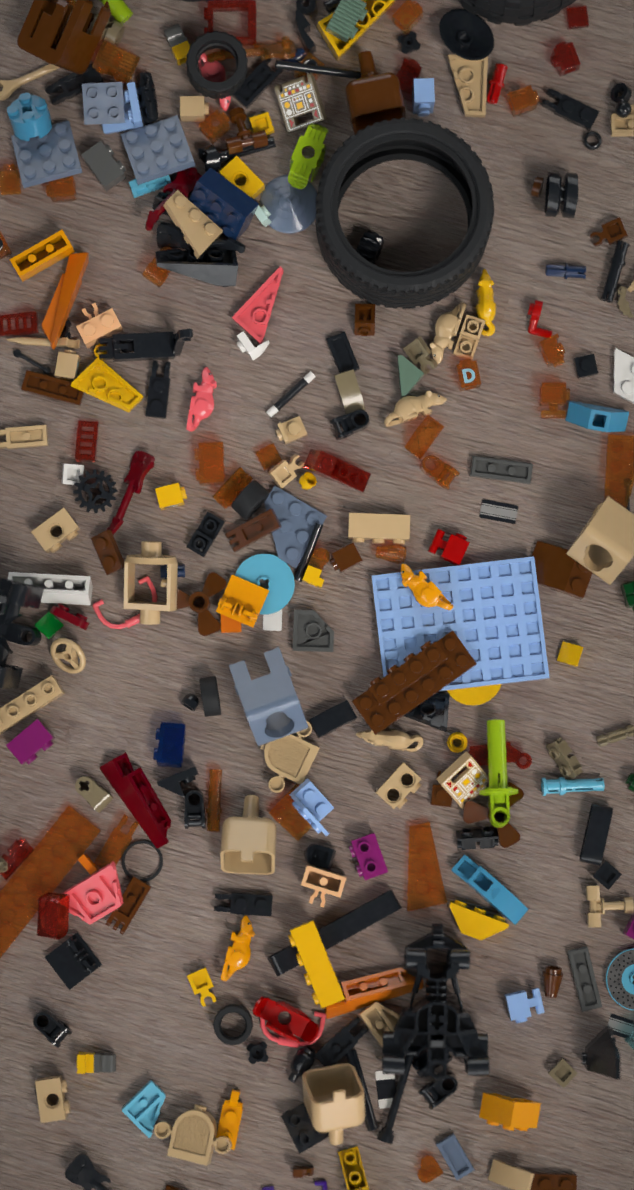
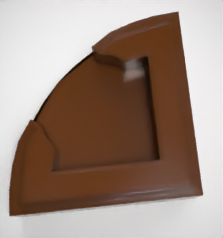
[293,1166,314,1178]

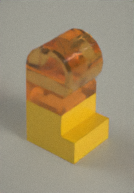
[302,548,330,589]

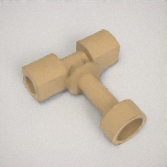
[586,886,634,928]

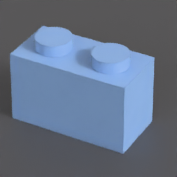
[412,78,435,117]

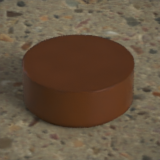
[531,176,544,198]

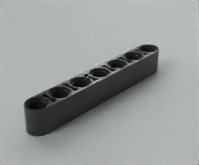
[267,889,402,977]

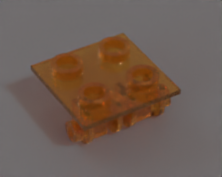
[269,783,312,841]

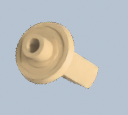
[124,541,178,625]

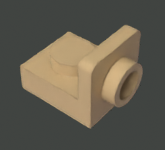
[275,416,308,445]

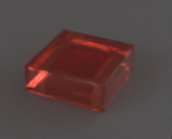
[566,6,589,30]

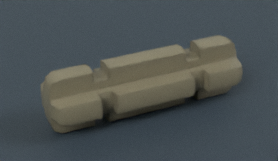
[596,725,634,747]

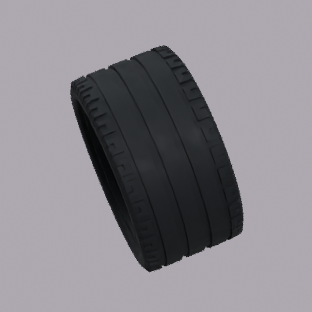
[316,118,494,309]

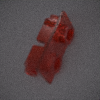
[0,837,34,880]

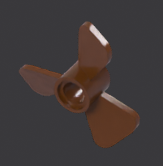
[166,572,227,636]
[463,782,524,848]

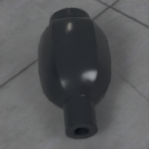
[288,1045,315,1083]

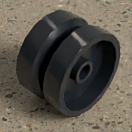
[545,171,579,218]

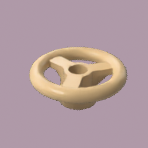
[50,638,86,674]

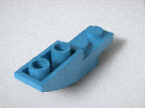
[451,854,528,925]

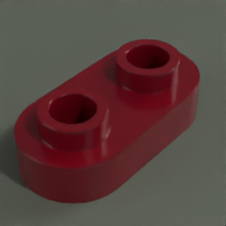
[50,604,90,630]

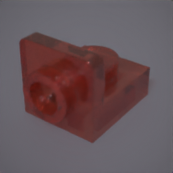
[396,58,422,94]

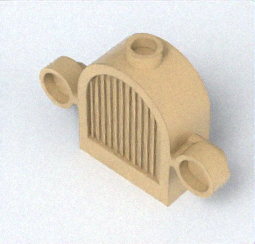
[260,721,320,793]
[154,1104,232,1166]

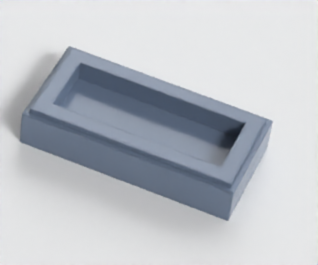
[436,1133,475,1180]

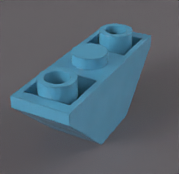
[565,400,629,432]

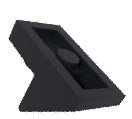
[157,766,199,797]

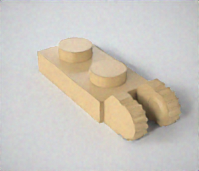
[0,425,48,449]

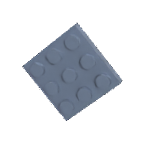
[121,115,195,185]
[11,120,83,188]

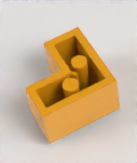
[479,1092,541,1131]

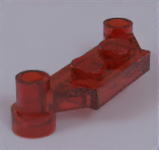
[457,742,532,775]

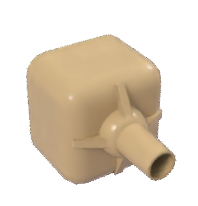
[220,795,276,875]
[302,1063,365,1145]

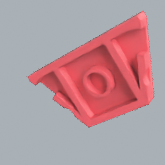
[52,862,124,925]

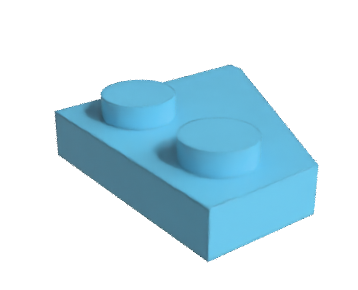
[121,1080,166,1138]

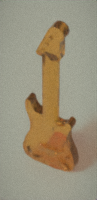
[207,36,296,62]

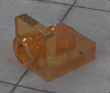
[0,163,22,195]

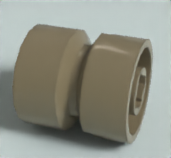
[89,13,125,49]

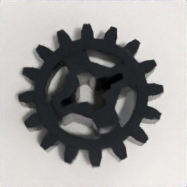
[73,469,118,514]

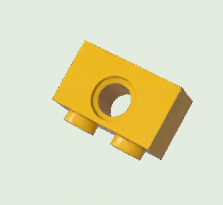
[219,156,265,199]

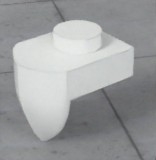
[236,331,269,360]

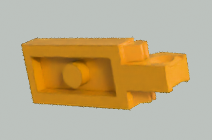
[216,1089,243,1150]

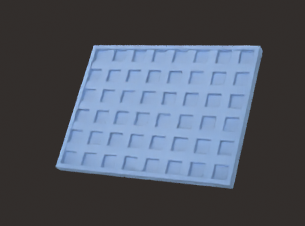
[372,556,550,691]

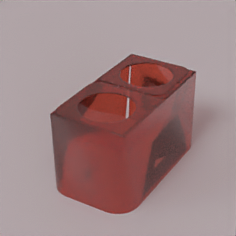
[37,892,70,940]

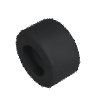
[231,480,269,520]

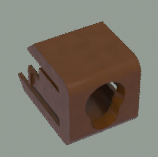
[17,0,111,74]

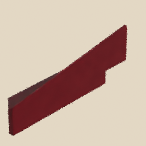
[100,752,171,848]

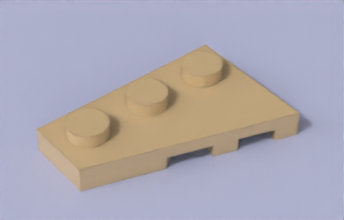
[448,54,488,117]
[163,190,223,259]

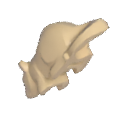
[430,302,467,365]
[384,390,447,427]
[356,729,423,752]

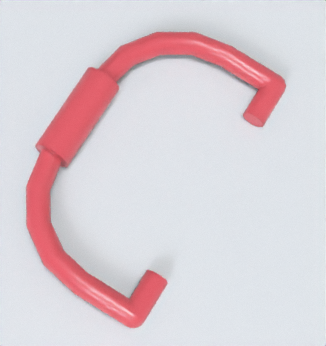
[92,576,157,629]
[260,1011,326,1048]

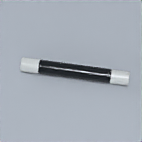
[266,371,316,418]

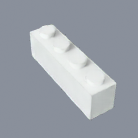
[8,572,93,605]

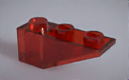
[303,449,371,492]

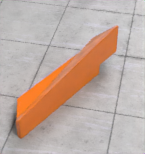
[42,252,89,350]
[324,967,423,1019]

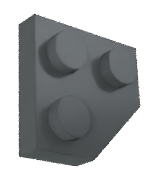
[293,610,334,652]

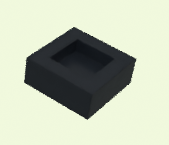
[573,354,598,379]
[592,861,622,890]

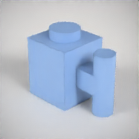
[504,988,545,1023]

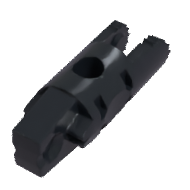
[137,72,158,125]

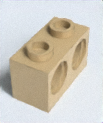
[375,762,421,809]

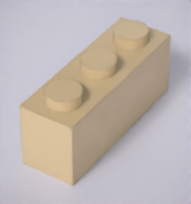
[348,513,410,545]

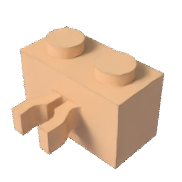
[76,303,123,349]
[301,864,347,908]

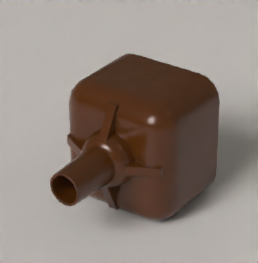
[345,51,406,135]

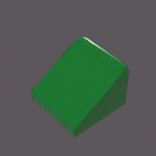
[34,611,64,640]

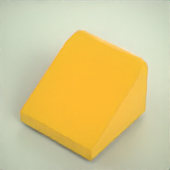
[556,641,583,667]

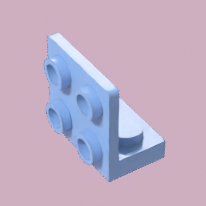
[102,82,143,134]
[289,778,334,836]

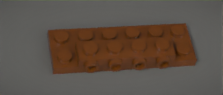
[352,631,477,735]

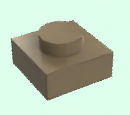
[548,1058,578,1088]

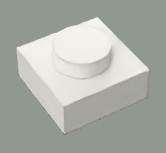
[61,463,84,485]

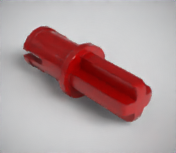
[486,63,508,105]

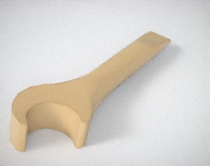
[0,64,60,100]
[7,337,80,349]

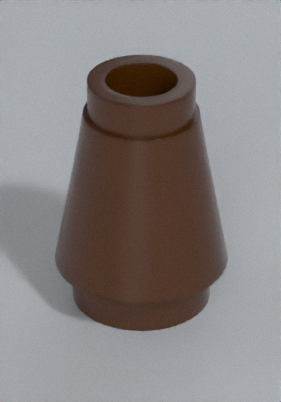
[543,966,563,998]

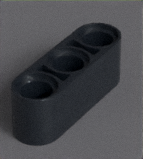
[579,803,613,866]

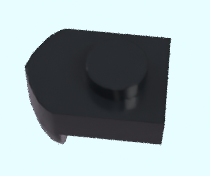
[304,844,336,870]

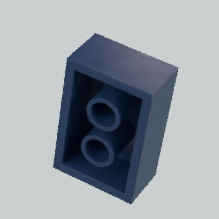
[189,168,259,240]

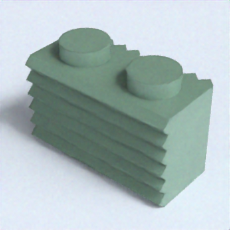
[325,0,368,42]

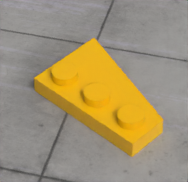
[71,357,144,412]

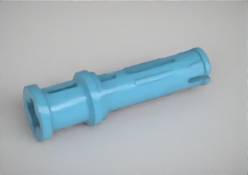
[541,777,605,796]

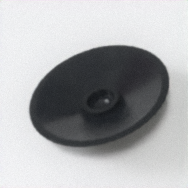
[439,9,494,60]

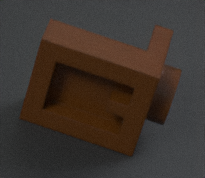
[354,304,375,336]

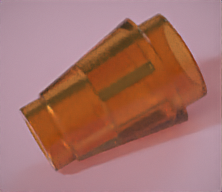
[376,544,406,564]

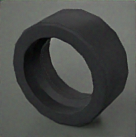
[199,676,221,717]
[213,1004,253,1045]

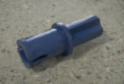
[545,263,586,279]

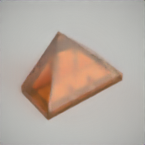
[404,415,444,460]

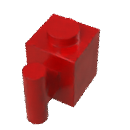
[428,529,470,566]

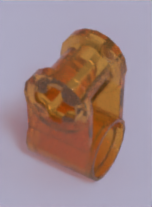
[142,247,172,287]
[420,455,460,490]

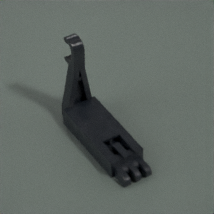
[98,329,193,362]

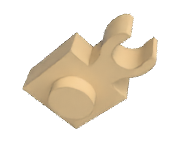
[268,454,305,489]

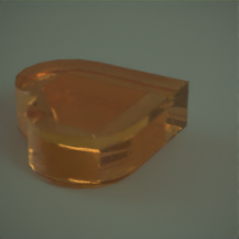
[418,1154,443,1183]

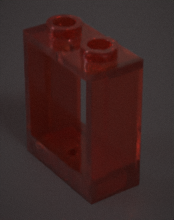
[204,0,257,46]

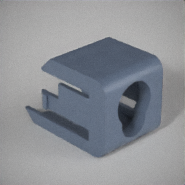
[229,646,309,746]

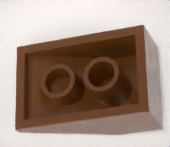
[531,541,592,600]

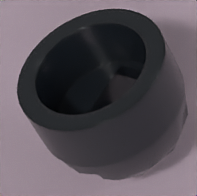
[181,694,199,711]

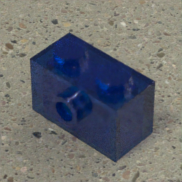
[153,722,186,768]

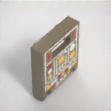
[274,73,327,133]

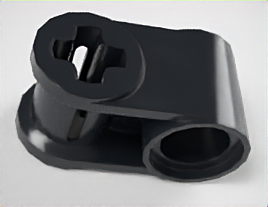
[329,410,370,441]
[184,789,206,829]
[33,1009,73,1048]
[418,1072,458,1110]

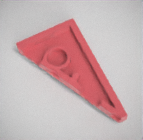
[232,267,284,344]

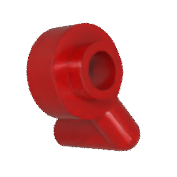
[527,300,552,339]

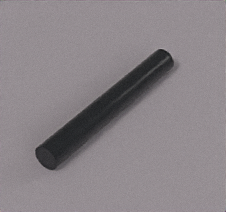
[295,522,323,582]

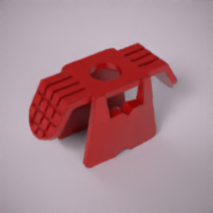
[253,996,319,1043]

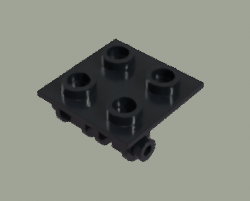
[45,932,102,990]
[281,1103,329,1154]

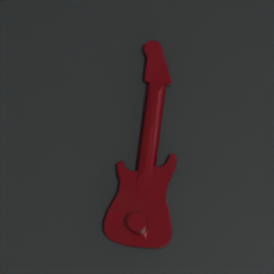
[145,167,202,231]
[107,451,155,535]

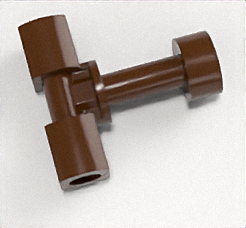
[226,107,268,155]

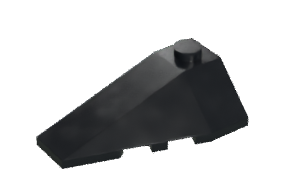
[155,246,238,287]
[581,1027,621,1080]

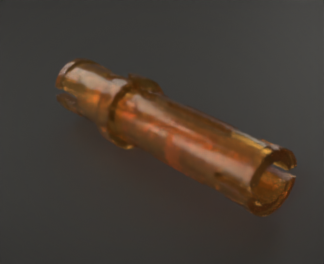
[206,769,222,832]

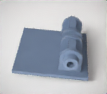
[82,82,125,125]

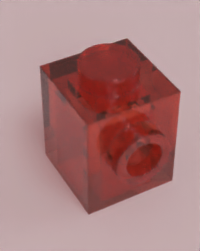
[550,42,581,76]

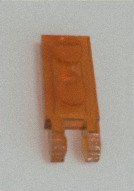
[94,814,139,868]

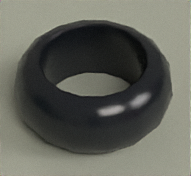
[583,131,602,150]

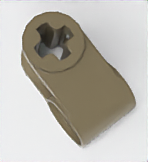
[75,776,114,813]

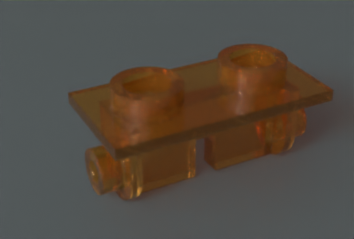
[212,467,253,509]

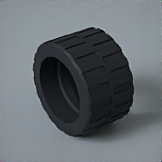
[186,31,248,99]

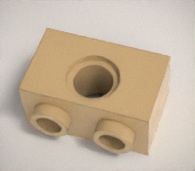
[31,508,80,553]
[35,1075,70,1123]

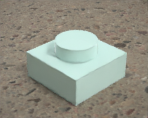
[255,205,272,227]

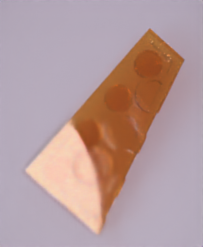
[407,822,447,912]

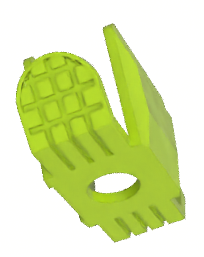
[288,123,329,189]

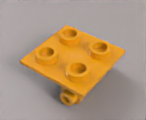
[216,575,269,628]

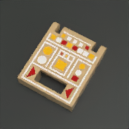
[436,751,489,809]

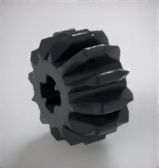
[356,231,384,264]

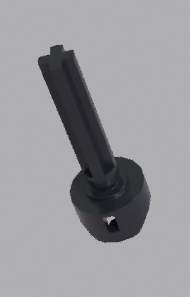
[198,136,276,172]

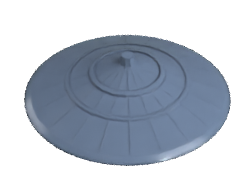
[259,174,317,234]

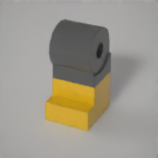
[164,23,190,66]
[77,1052,116,1074]

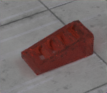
[0,311,39,336]
[75,421,99,462]

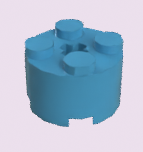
[7,92,52,141]

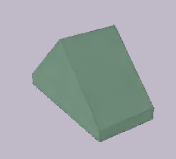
[397,355,424,398]

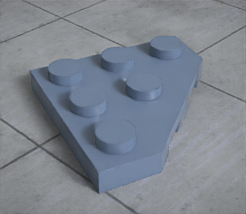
[264,485,327,569]

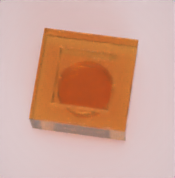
[255,443,282,471]

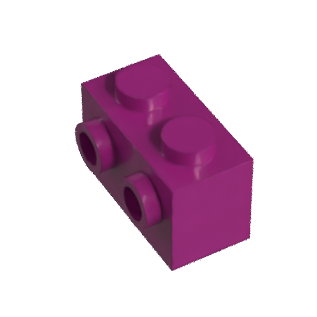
[6,719,55,765]
[349,833,388,880]

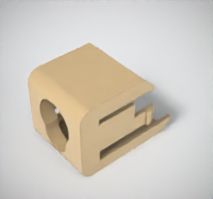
[566,496,634,585]

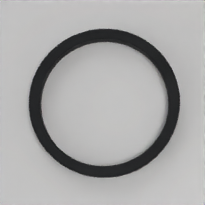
[122,840,163,882]

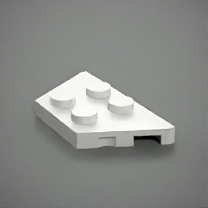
[613,348,634,404]

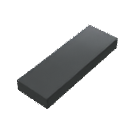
[470,456,533,485]
[567,946,602,1012]

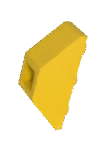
[448,899,509,940]

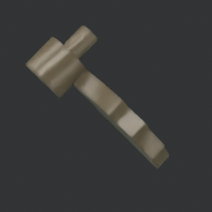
[617,286,634,318]

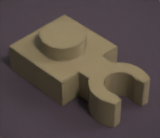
[403,336,438,375]

